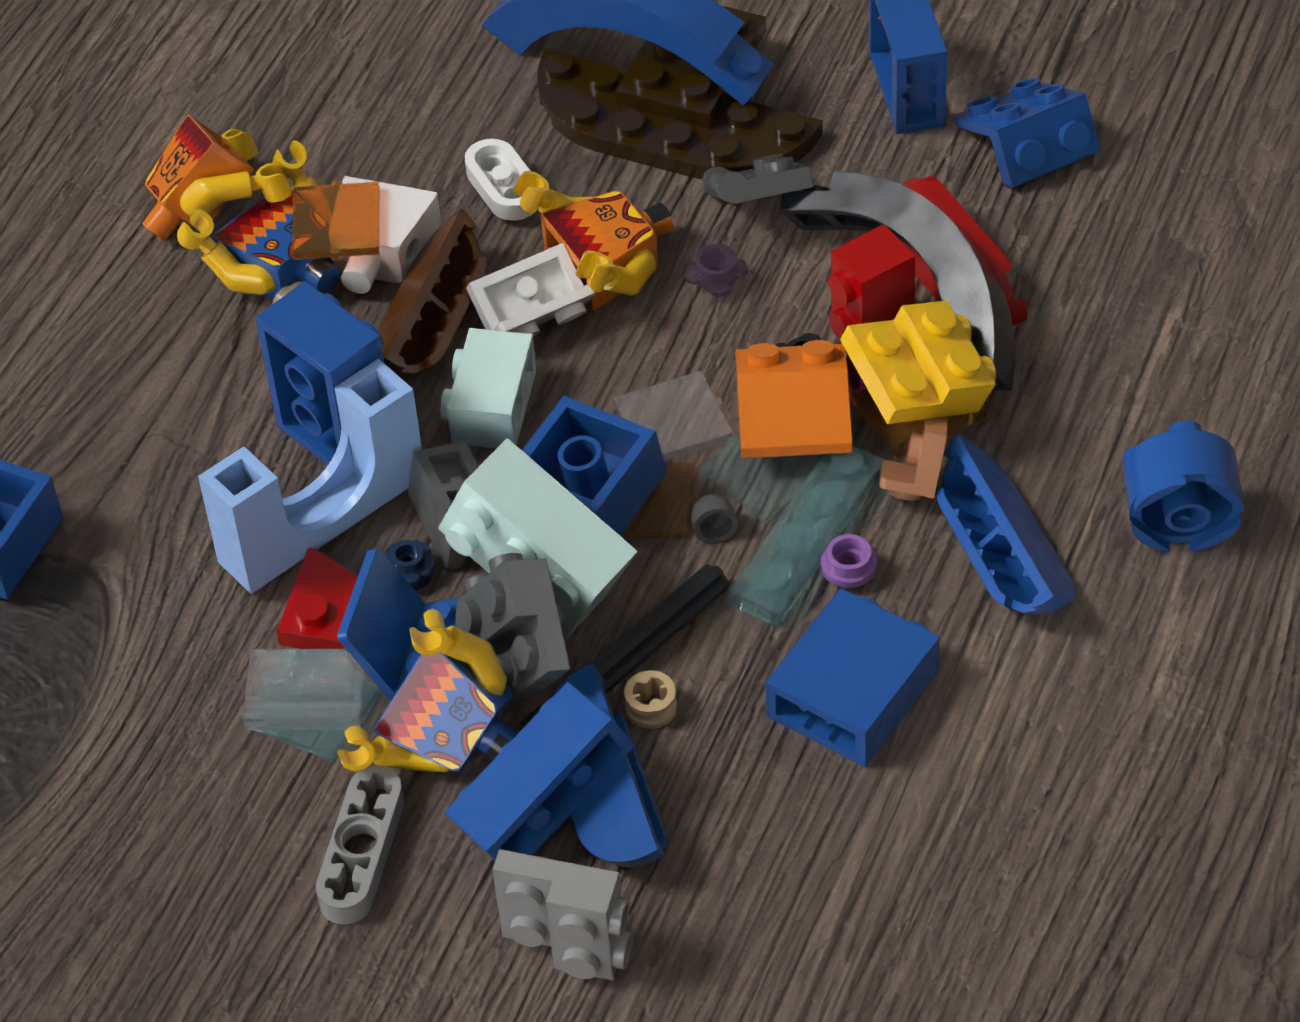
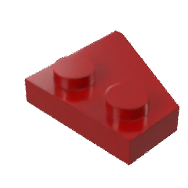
[276,548,358,657]

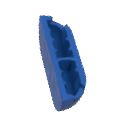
[936,434,1076,615]
[552,663,669,868]

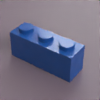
[444,682,635,861]

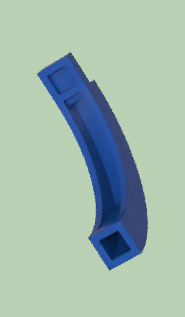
[482,0,774,105]

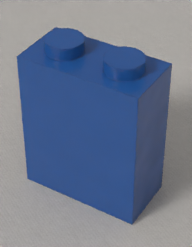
[765,588,940,767]

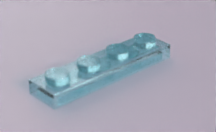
[729,445,884,628]

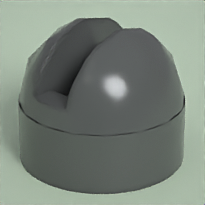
[691,494,738,544]

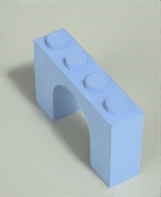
[198,359,422,594]

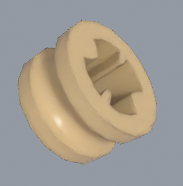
[624,670,677,729]

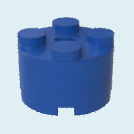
[1122,420,1244,552]

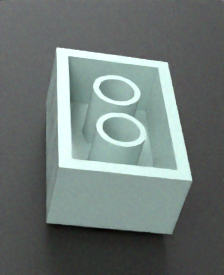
[438,438,638,640]

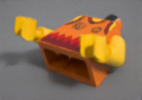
[142,114,292,241]
[513,171,674,310]

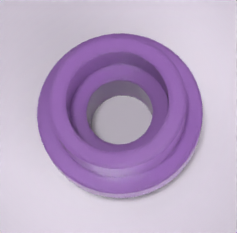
[821,534,877,588]

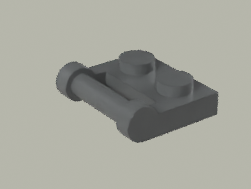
[702,154,813,203]

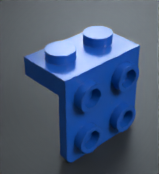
[954,78,1100,188]

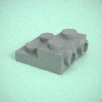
[492,849,633,981]

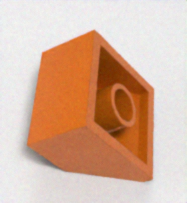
[735,340,852,459]

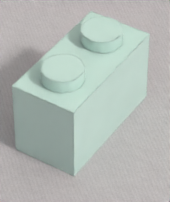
[440,328,536,448]

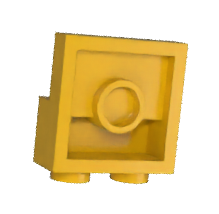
[840,301,996,424]

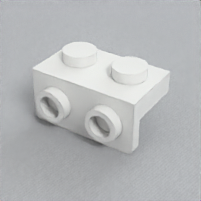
[466,243,596,336]

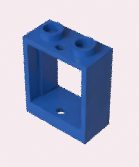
[869,0,947,134]

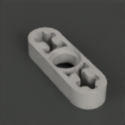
[316,765,404,925]

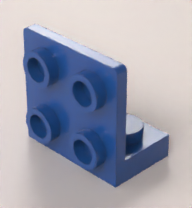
[337,548,460,701]

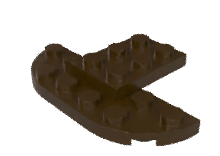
[537,5,823,180]

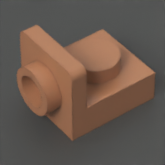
[879,417,948,501]

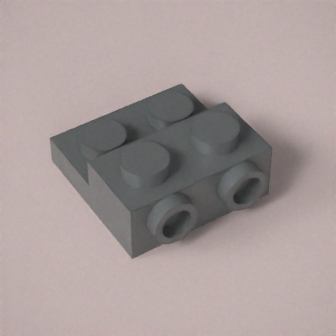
[455,553,570,708]

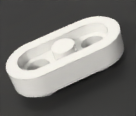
[465,139,535,221]

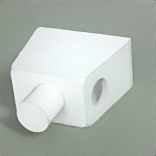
[329,176,442,294]

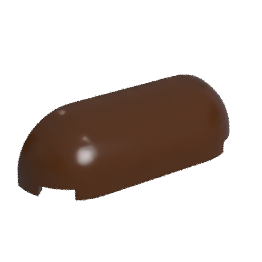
[378,208,487,377]

